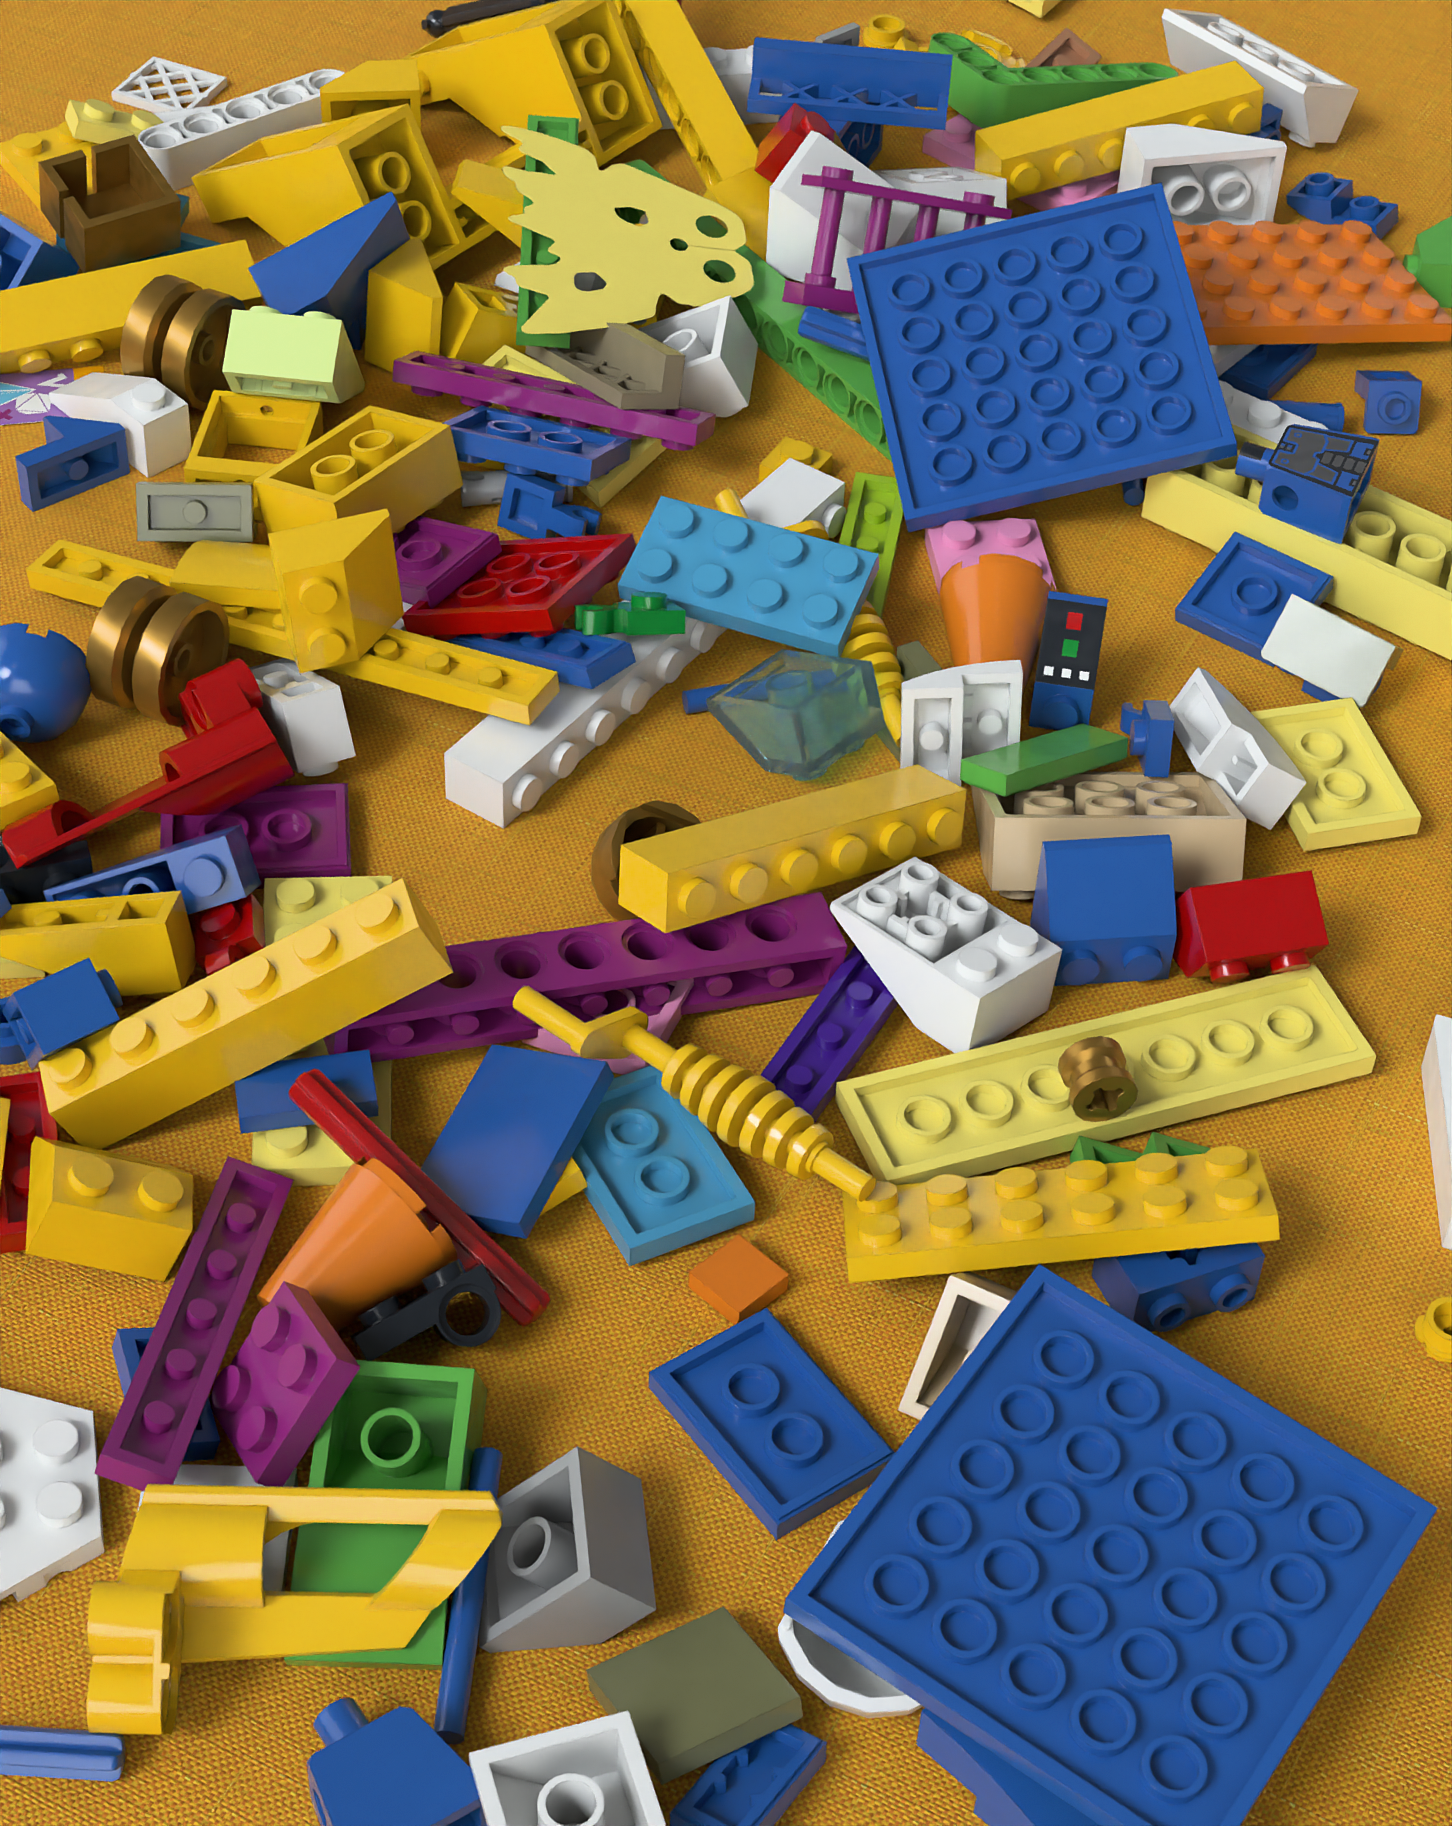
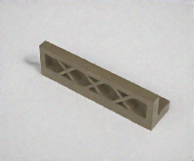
[526,322,686,409]

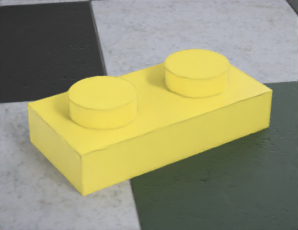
[65,99,164,144]

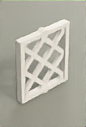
[112,56,227,113]

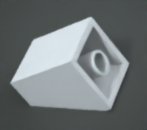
[766,131,919,291]

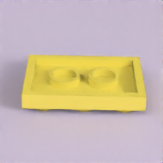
[1250,697,1422,851]

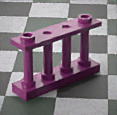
[782,166,1012,314]

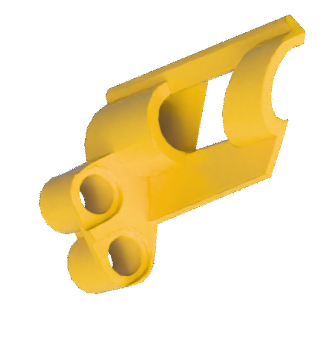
[87,1484,503,1735]

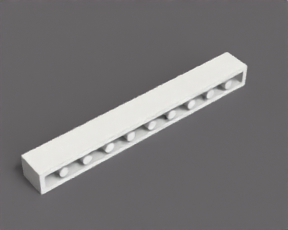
[444,458,847,829]

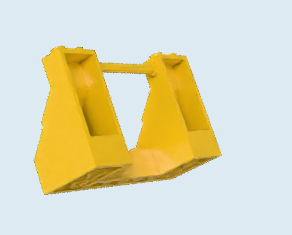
[191,0,663,271]

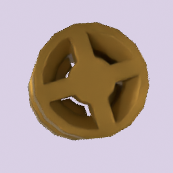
[1058,1036,1138,1122]

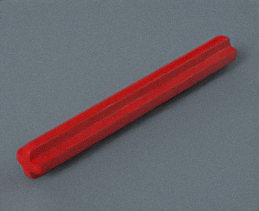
[288,1068,551,1327]

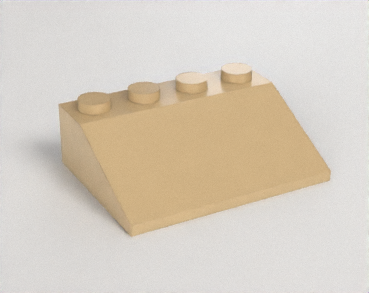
[971,771,1247,899]

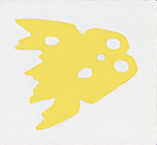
[501,126,754,334]

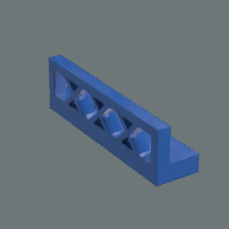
[747,37,953,130]

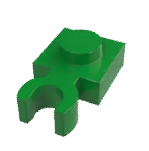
[575,592,686,636]

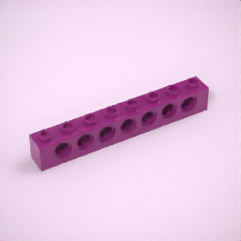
[323,892,847,1063]

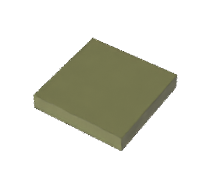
[586,1607,803,1785]

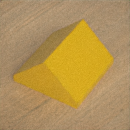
[364,238,443,373]

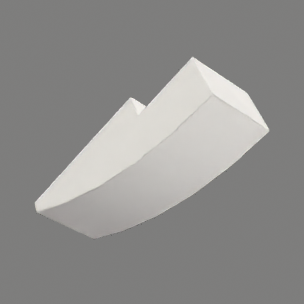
[1169,667,1307,830]

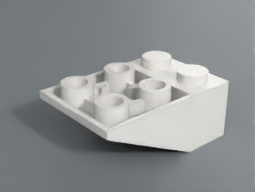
[830,857,1062,1053]

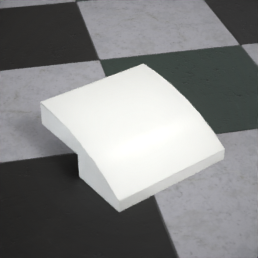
[900,660,1023,786]

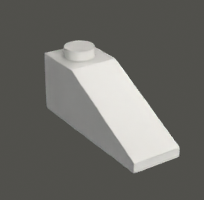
[49,372,192,478]
[249,658,356,776]

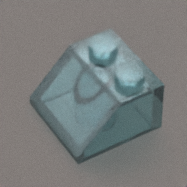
[706,649,886,781]

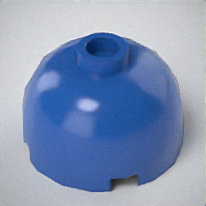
[0,623,92,743]

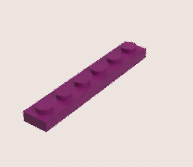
[392,351,716,451]
[94,1156,293,1492]

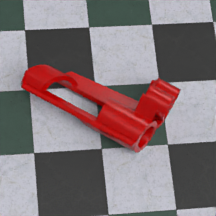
[2,658,295,869]

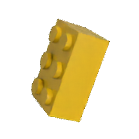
[253,405,463,534]

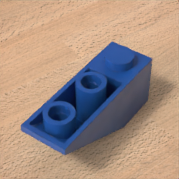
[43,824,261,915]

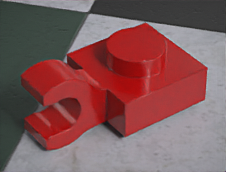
[194,893,266,976]

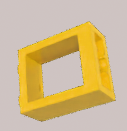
[184,390,324,521]

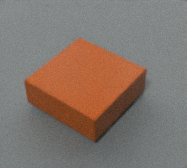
[688,1234,789,1325]

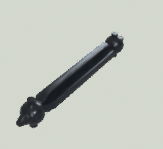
[421,0,559,38]

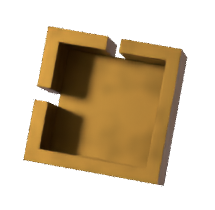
[38,135,181,273]

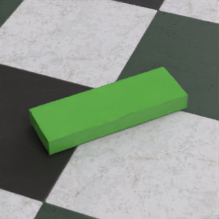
[960,723,1128,797]

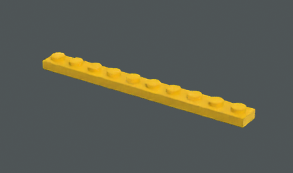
[26,539,560,725]

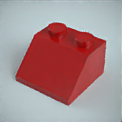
[1173,870,1329,984]

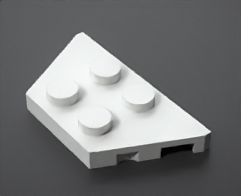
[0,1387,105,1602]

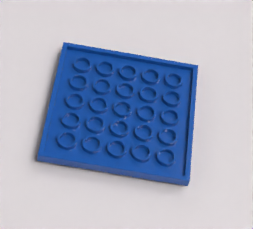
[846,182,1237,532]
[783,1264,1438,1826]

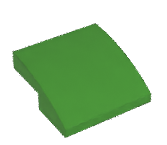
[284,1522,450,1670]

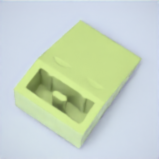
[222,306,365,403]

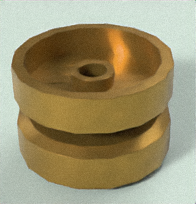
[120,274,247,411]
[85,575,230,727]

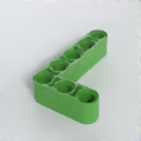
[928,32,1178,129]

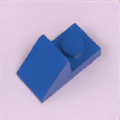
[15,416,130,512]

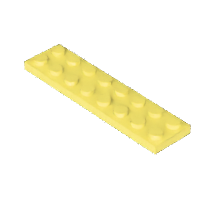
[835,965,1376,1185]

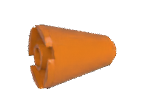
[939,553,1055,697]
[255,1156,457,1332]

